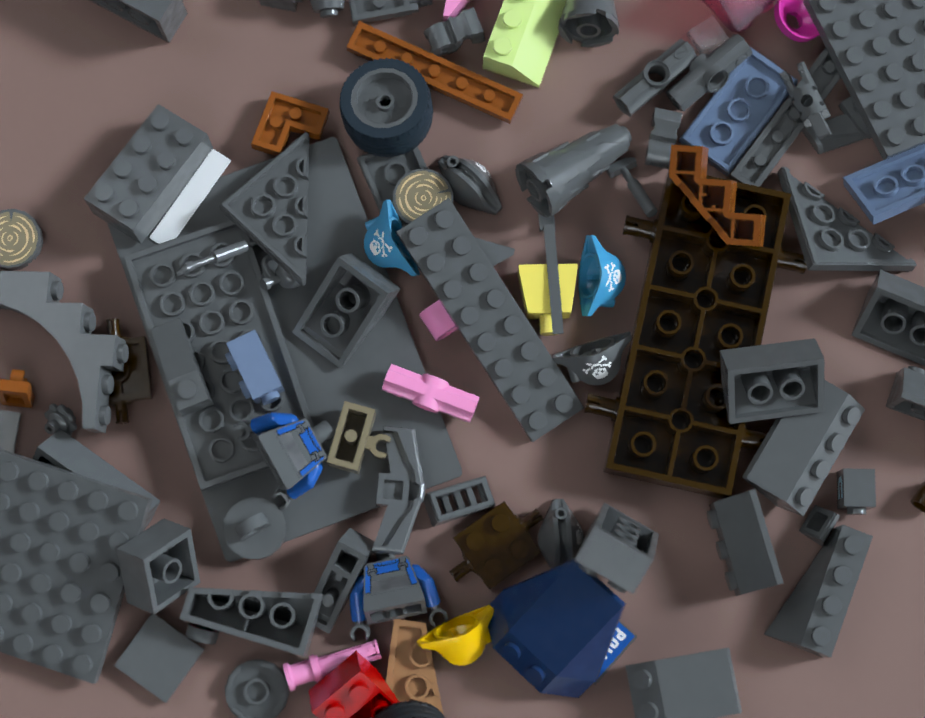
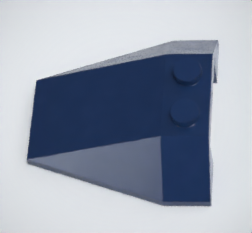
[488,559,626,698]

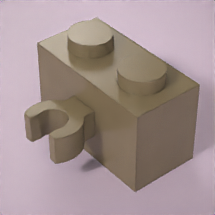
[327,401,391,475]

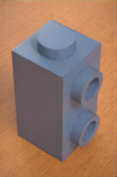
[225,329,285,405]

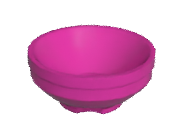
[774,0,819,42]

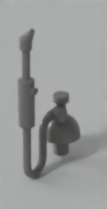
[176,240,308,291]

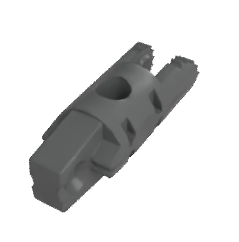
[779,61,832,139]

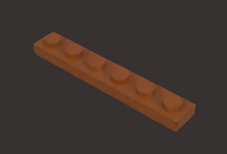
[346,21,523,124]

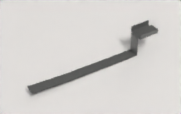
[538,213,564,334]

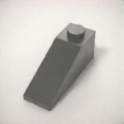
[151,318,214,416]
[314,528,375,634]

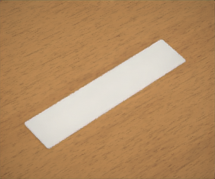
[150,149,231,244]

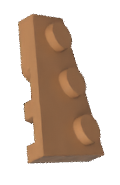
[386,619,444,715]

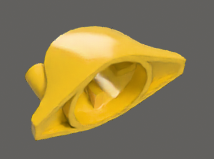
[416,605,494,666]

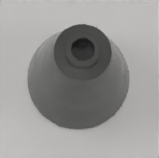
[558,0,619,47]

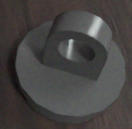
[223,496,287,560]

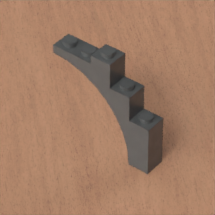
[0,271,129,433]

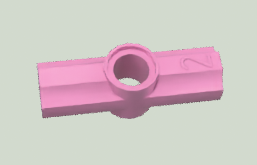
[382,364,480,423]

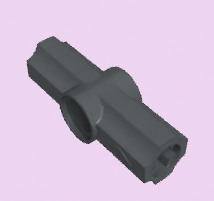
[665,33,753,112]
[613,39,697,117]

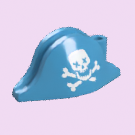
[364,200,420,276]
[578,235,626,316]

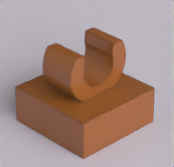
[0,369,35,408]

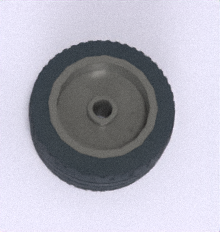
[340,58,433,157]

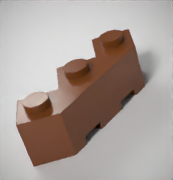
[669,145,766,247]

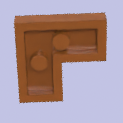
[251,91,329,156]

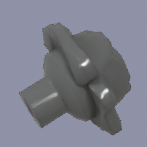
[44,403,77,436]

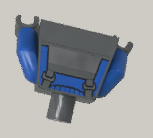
[234,412,335,510]
[350,554,448,641]

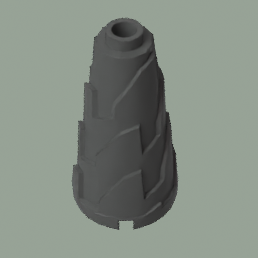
[515,124,632,218]

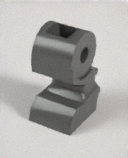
[424,7,485,56]
[644,107,682,170]

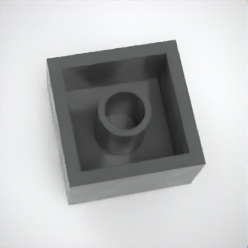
[116,518,200,614]

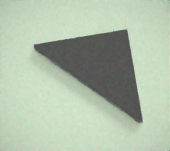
[219,132,309,287]
[777,167,917,271]

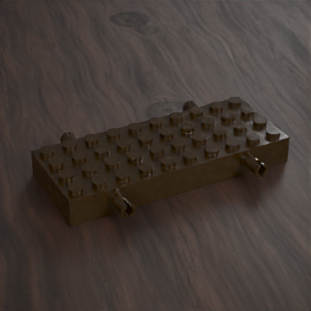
[584,170,807,499]

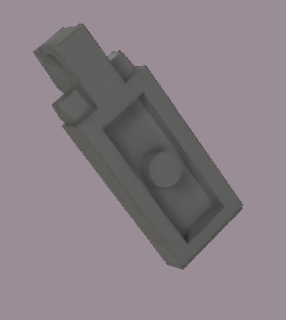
[349,0,433,25]

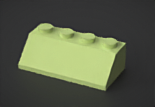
[483,0,566,88]

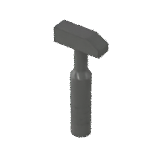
[606,157,658,218]

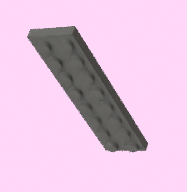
[396,198,584,442]

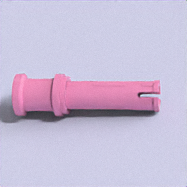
[283,639,382,691]

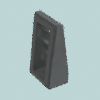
[424,476,495,527]

